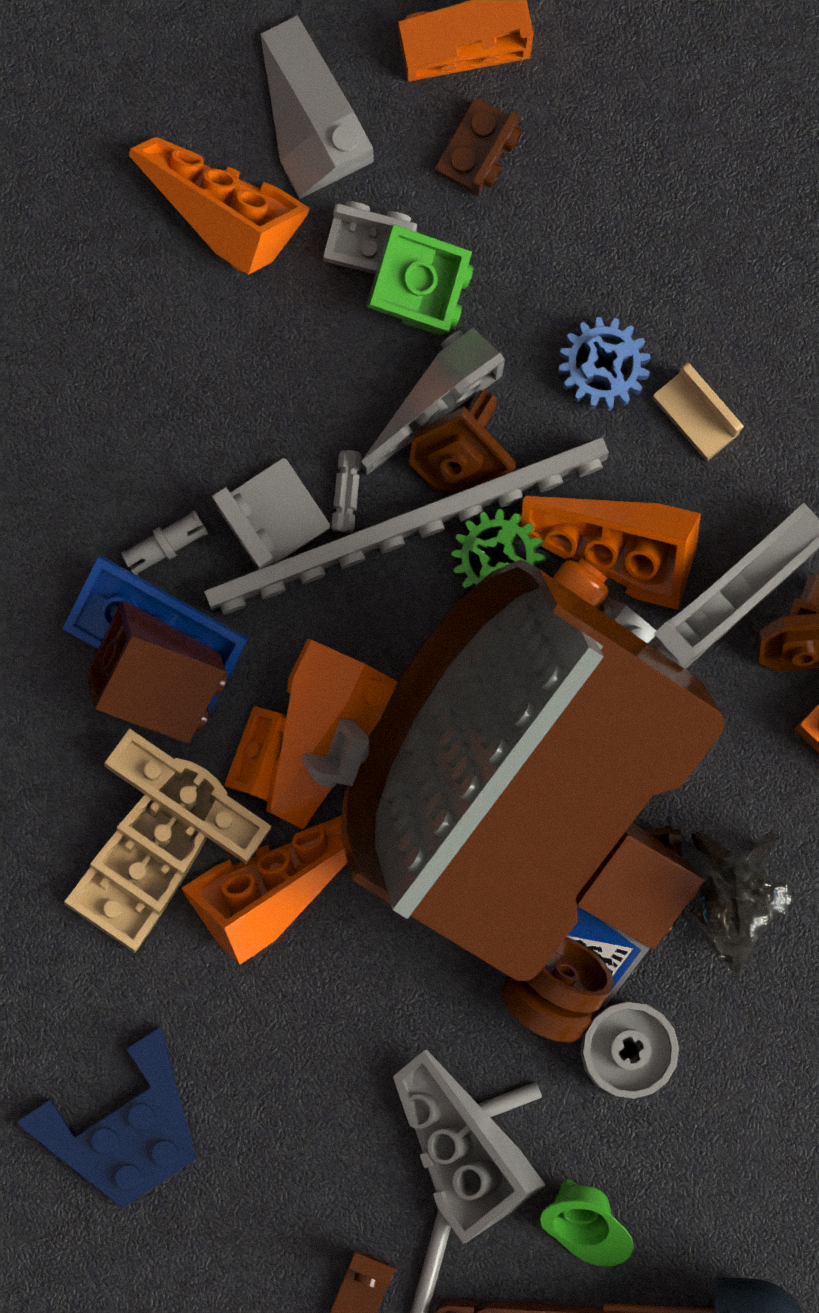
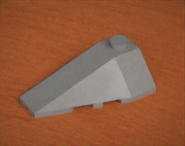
[260,15,374,199]
[361,328,505,475]

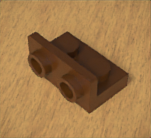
[435,97,523,197]

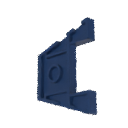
[17,1027,196,1208]

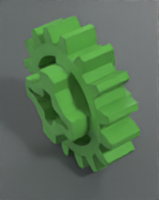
[452,509,546,589]

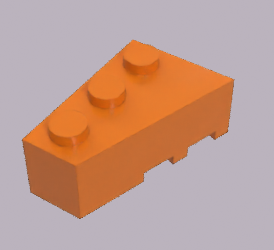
[398,0,534,82]

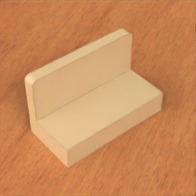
[652,362,743,462]

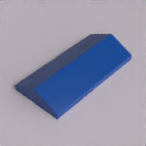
[62,555,249,712]

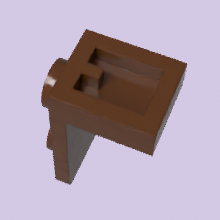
[330,1249,396,1313]

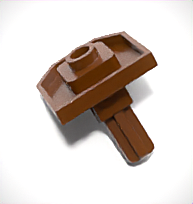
[409,390,516,494]
[757,573,819,672]

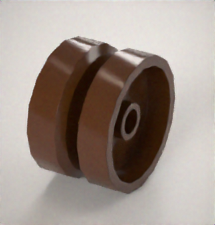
[501,937,614,1042]

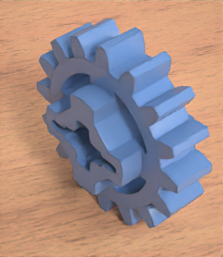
[558,317,650,411]

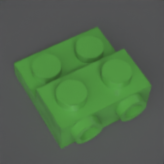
[366,224,473,336]

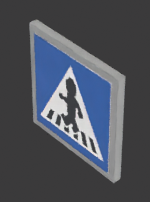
[567,906,650,1008]

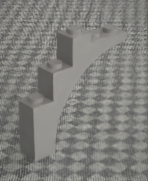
[648,503,819,669]

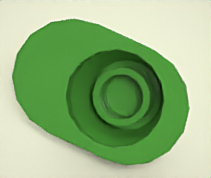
[540,1179,634,1266]

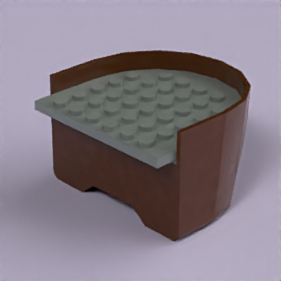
[341,559,725,981]

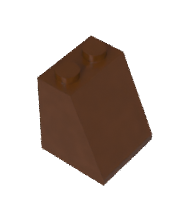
[86,600,227,744]
[576,822,705,949]

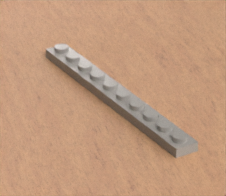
[204,437,609,615]

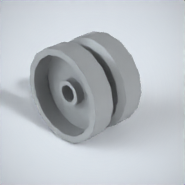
[580,1002,679,1099]

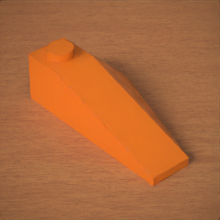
[129,137,310,275]

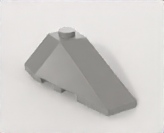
[393,1050,545,1244]

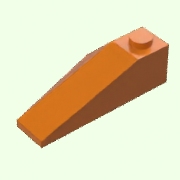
[521,496,701,610]
[266,639,398,829]
[182,815,348,965]

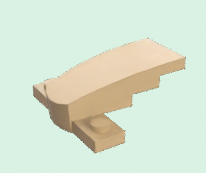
[64,729,272,953]

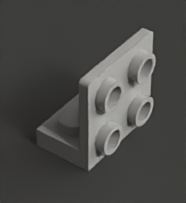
[212,458,330,570]

